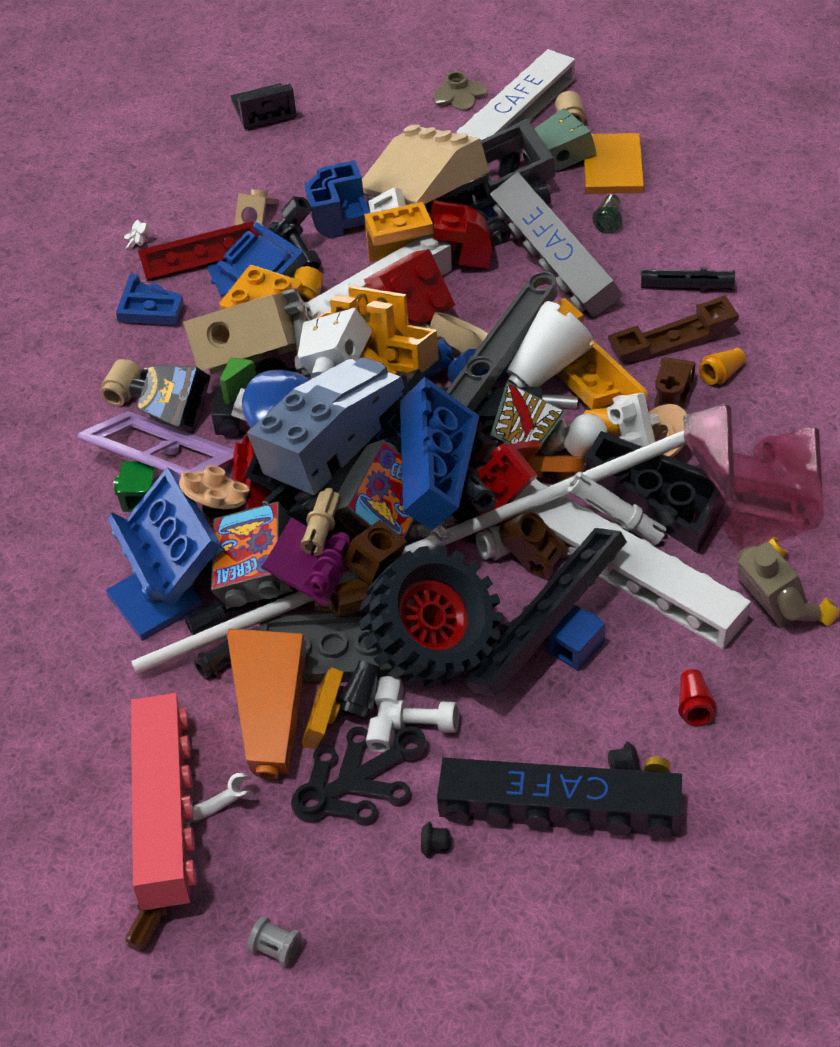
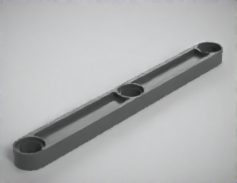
[401,271,558,455]

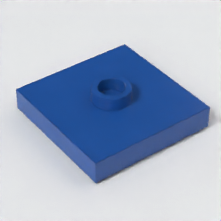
[105,574,204,641]

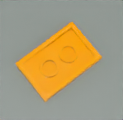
[584,133,644,194]

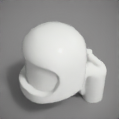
[541,414,607,461]

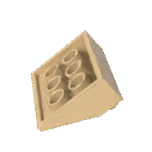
[362,124,489,205]

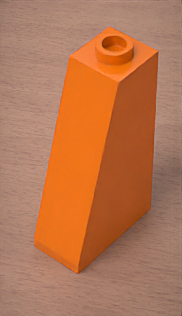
[227,629,307,780]

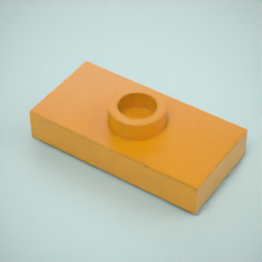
[301,667,343,750]

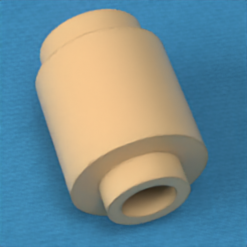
[555,91,586,124]
[101,359,141,406]

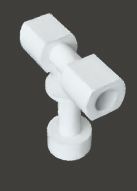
[366,676,459,752]

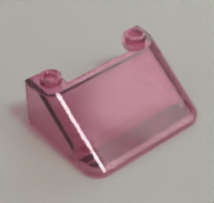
[683,404,824,527]

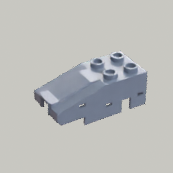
[247,357,404,495]

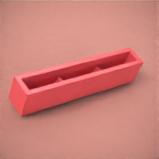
[131,693,197,911]

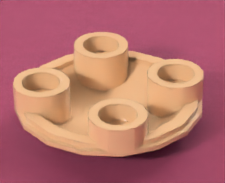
[179,465,250,509]

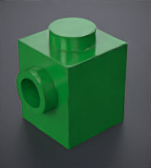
[114,461,159,512]

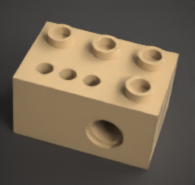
[183,293,297,375]

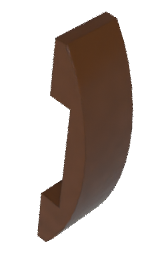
[608,295,739,362]

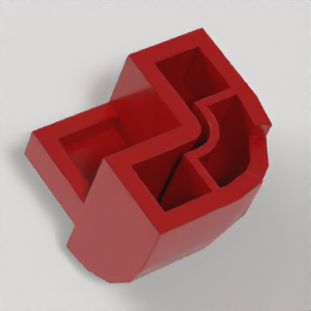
[429,201,492,269]

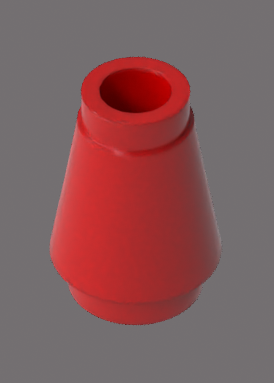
[678,669,717,726]

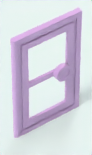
[77,411,234,477]

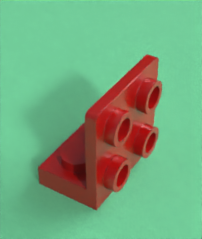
[466,440,542,515]

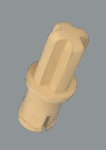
[300,488,340,556]

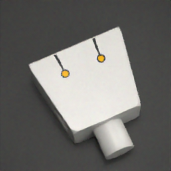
[298,308,372,379]

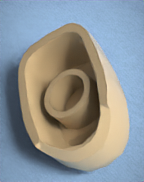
[429,312,489,357]

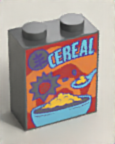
[334,439,414,538]
[211,501,293,608]

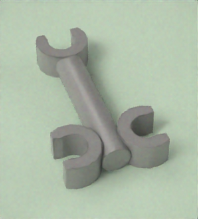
[282,288,311,376]

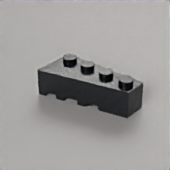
[586,431,729,554]

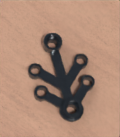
[291,727,426,826]

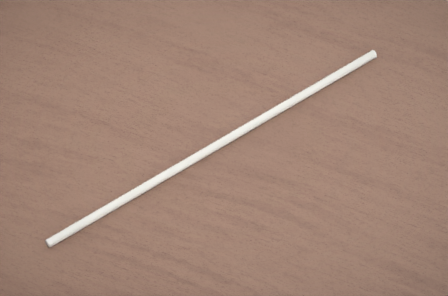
[131,416,723,674]

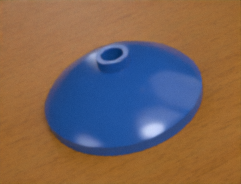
[242,370,311,428]

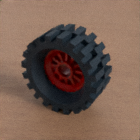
[360,546,502,688]

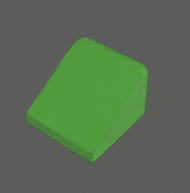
[220,357,257,404]

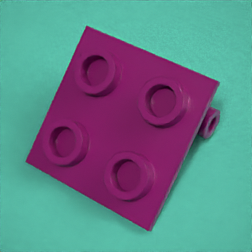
[261,517,351,606]

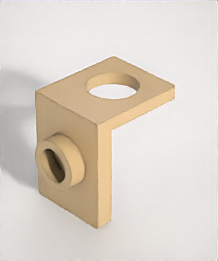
[234,189,279,225]

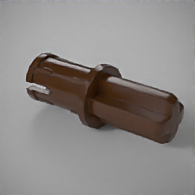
[125,904,170,952]

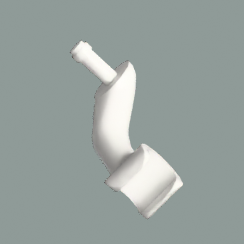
[187,773,254,828]

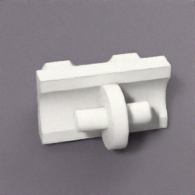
[607,393,660,447]

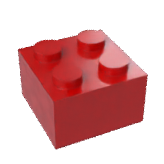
[363,249,456,327]

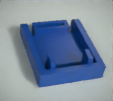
[216,222,308,282]

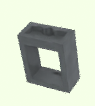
[481,119,556,205]

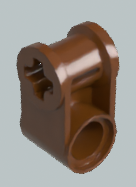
[654,357,696,409]
[499,511,568,580]

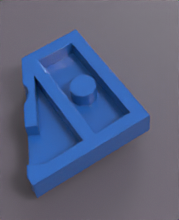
[116,274,184,325]

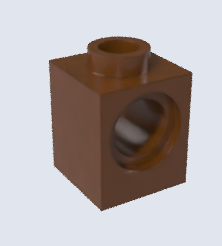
[343,520,407,585]

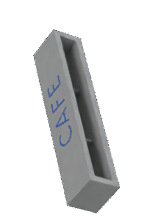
[490,171,623,317]

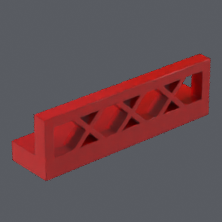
[138,221,258,280]

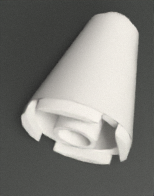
[507,301,594,387]

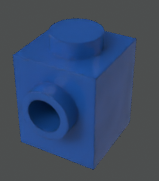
[548,605,605,671]

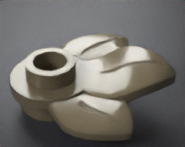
[434,71,487,111]

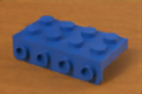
[107,467,222,606]

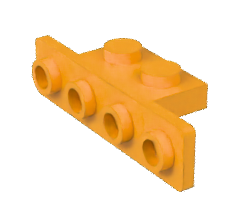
[557,339,648,410]

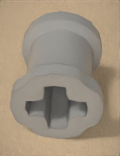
[247,916,302,968]

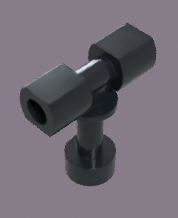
[267,196,322,269]

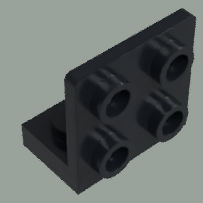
[231,83,297,130]

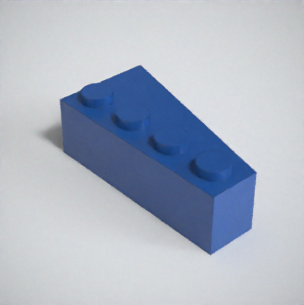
[400,377,479,531]

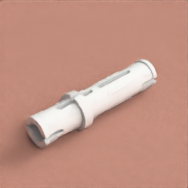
[568,472,666,546]

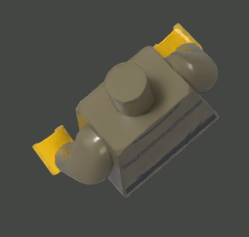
[737,537,840,629]

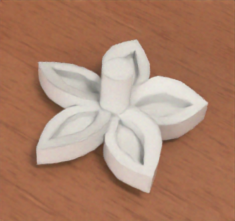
[124,220,150,250]

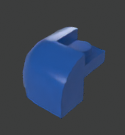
[305,160,370,238]

